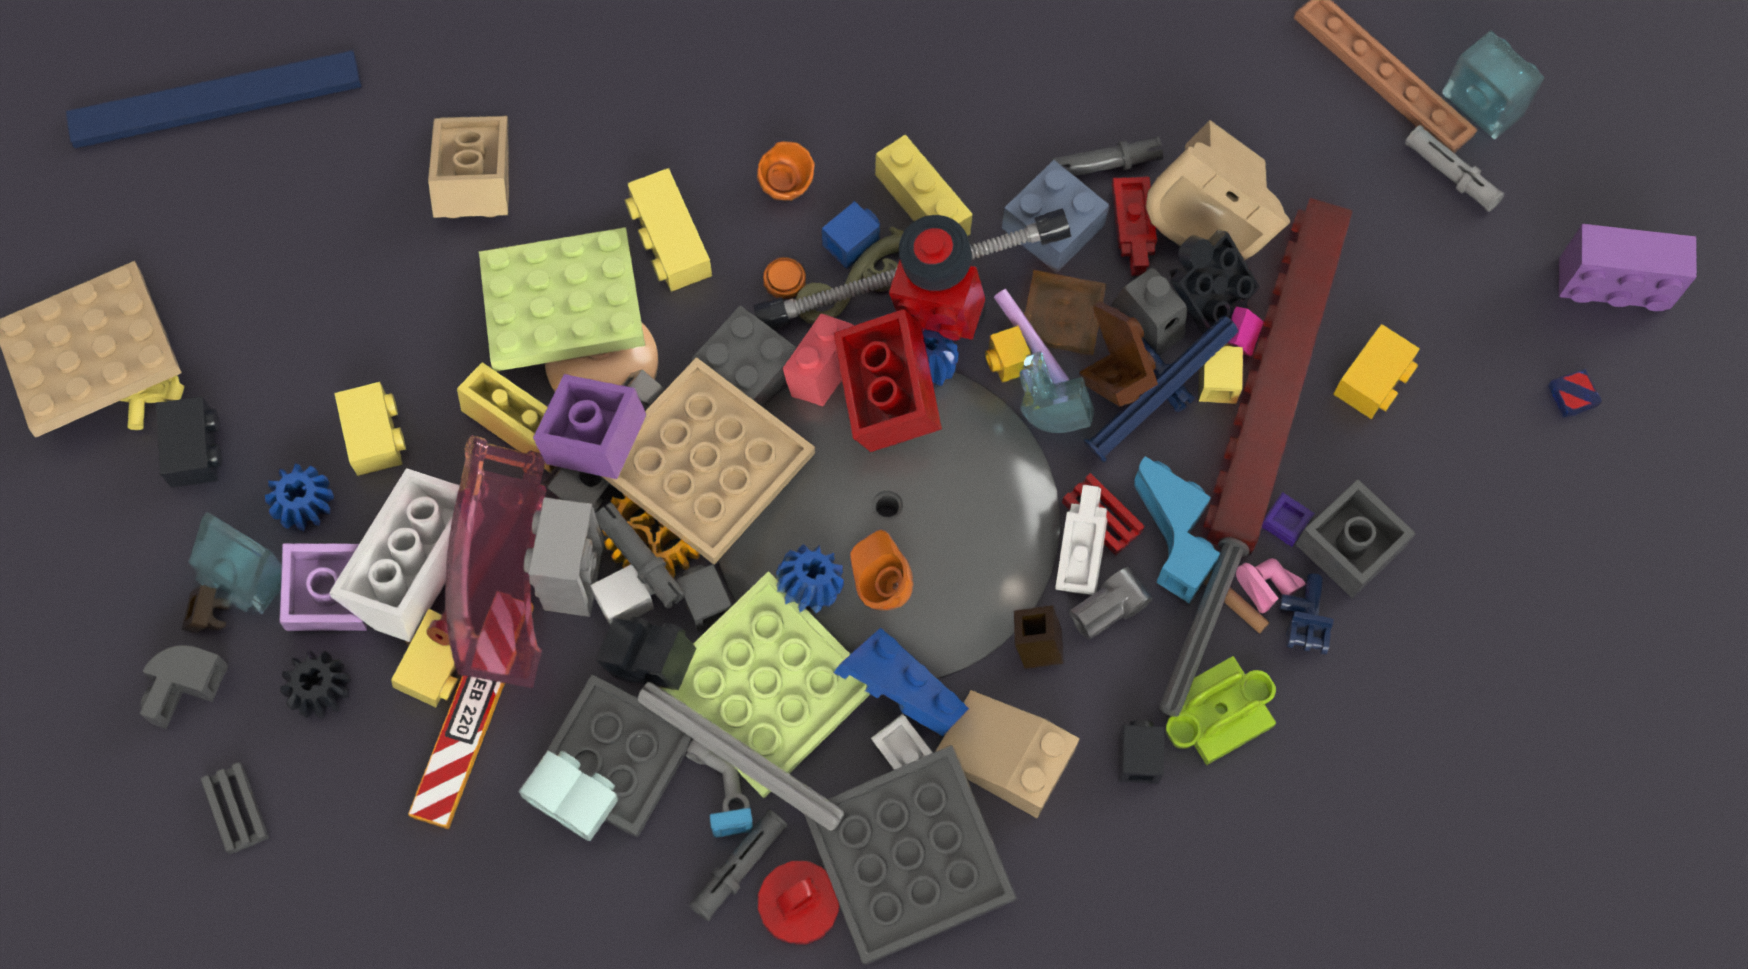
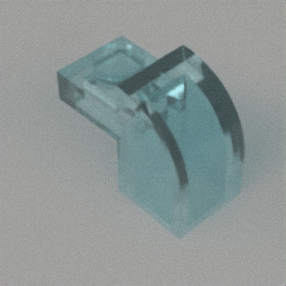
[1020,351,1094,433]

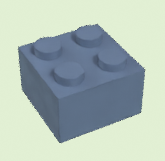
[1002,160,1109,273]

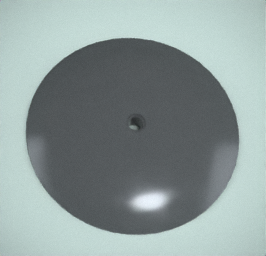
[719,372,1060,679]

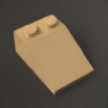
[428,116,509,219]
[936,690,1080,818]

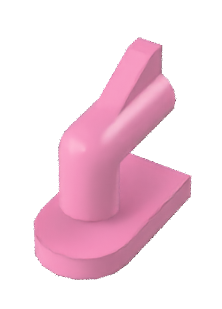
[1236,558,1306,614]

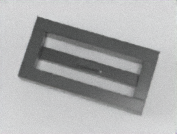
[201,762,269,855]

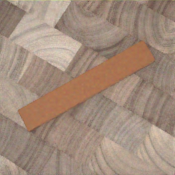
[1294,0,1477,153]

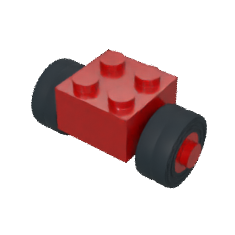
[889,215,986,340]

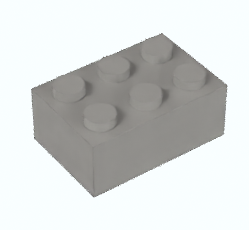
[524,497,605,617]

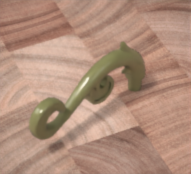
[795,227,904,325]

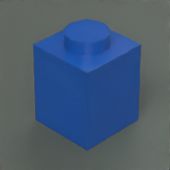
[822,201,880,269]

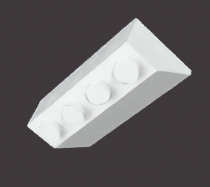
[329,468,484,642]

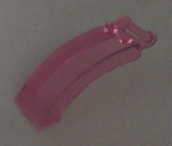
[445,435,546,688]

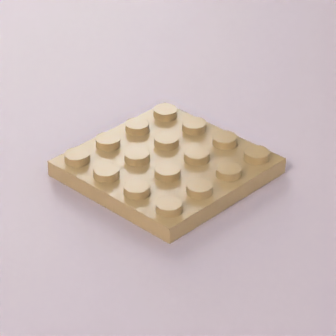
[0,261,182,438]
[601,357,815,564]

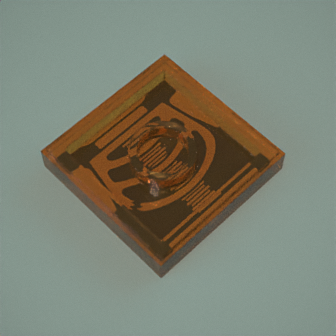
[1025,270,1107,356]

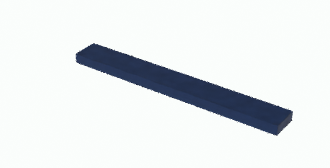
[66,50,362,148]

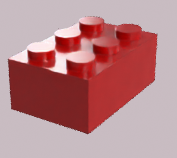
[834,309,942,452]

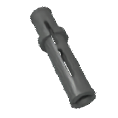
[1051,136,1163,176]
[595,503,686,609]
[689,809,787,921]

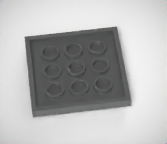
[804,745,1018,965]

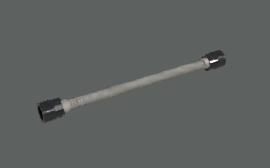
[753,208,1071,330]

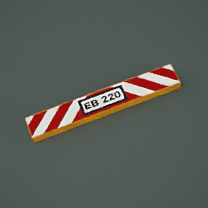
[408,592,534,829]

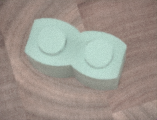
[519,751,618,841]

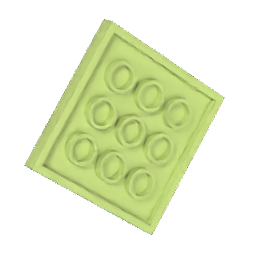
[479,227,645,371]
[658,571,870,798]

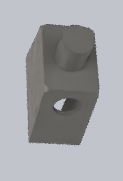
[1111,268,1187,355]

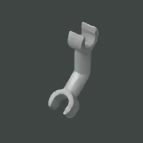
[685,739,749,812]

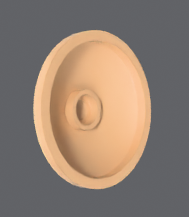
[545,323,658,392]

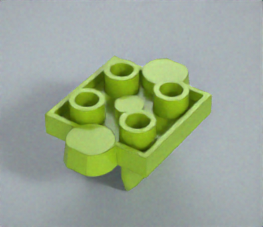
[1166,656,1277,766]

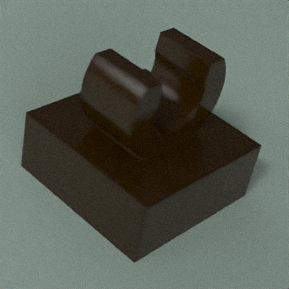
[181,585,231,634]

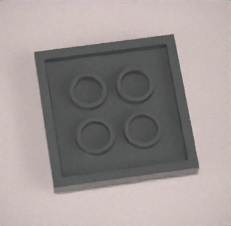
[543,675,693,838]

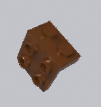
[1079,301,1158,407]

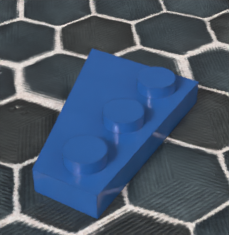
[833,628,969,736]

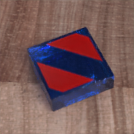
[1548,369,1602,418]

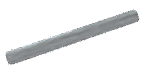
[637,682,844,831]

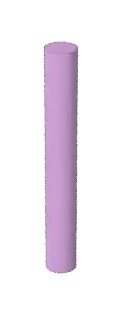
[994,288,1070,389]

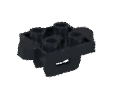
[1169,230,1261,334]

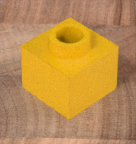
[985,326,1033,383]

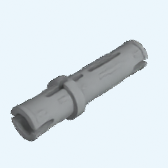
[1405,125,1505,212]

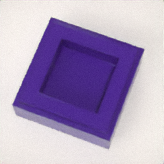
[1260,492,1315,547]

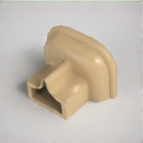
[1146,120,1290,260]

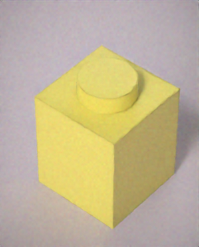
[1199,344,1243,404]

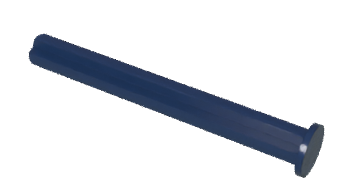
[1083,316,1238,463]

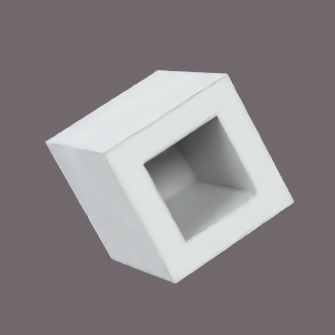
[590,565,655,625]

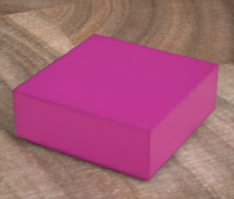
[1227,307,1264,356]

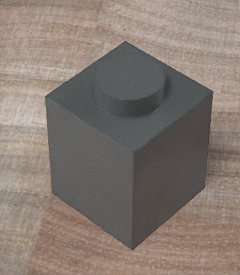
[677,564,732,632]

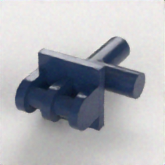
[1279,574,1334,655]

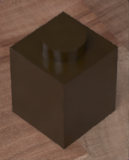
[1014,605,1064,669]

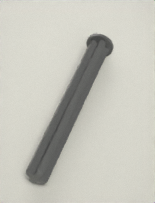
[1159,537,1249,717]

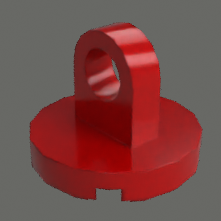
[758,861,839,945]

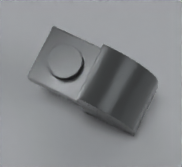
[140,645,229,729]

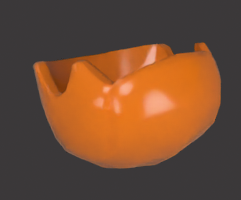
[757,141,815,200]

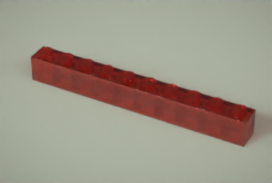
[1203,198,1353,555]

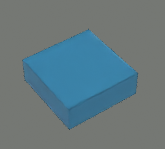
[709,808,754,838]

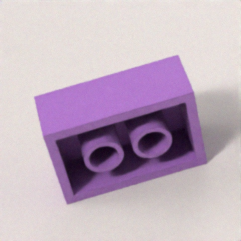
[1559,224,1697,311]

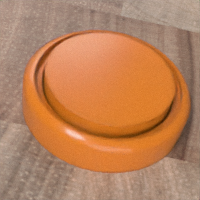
[763,257,806,299]

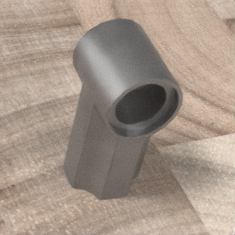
[1069,567,1152,640]

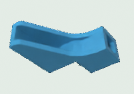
[1134,456,1220,603]

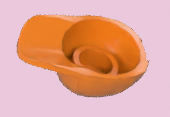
[850,530,913,610]

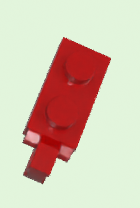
[1112,177,1157,276]

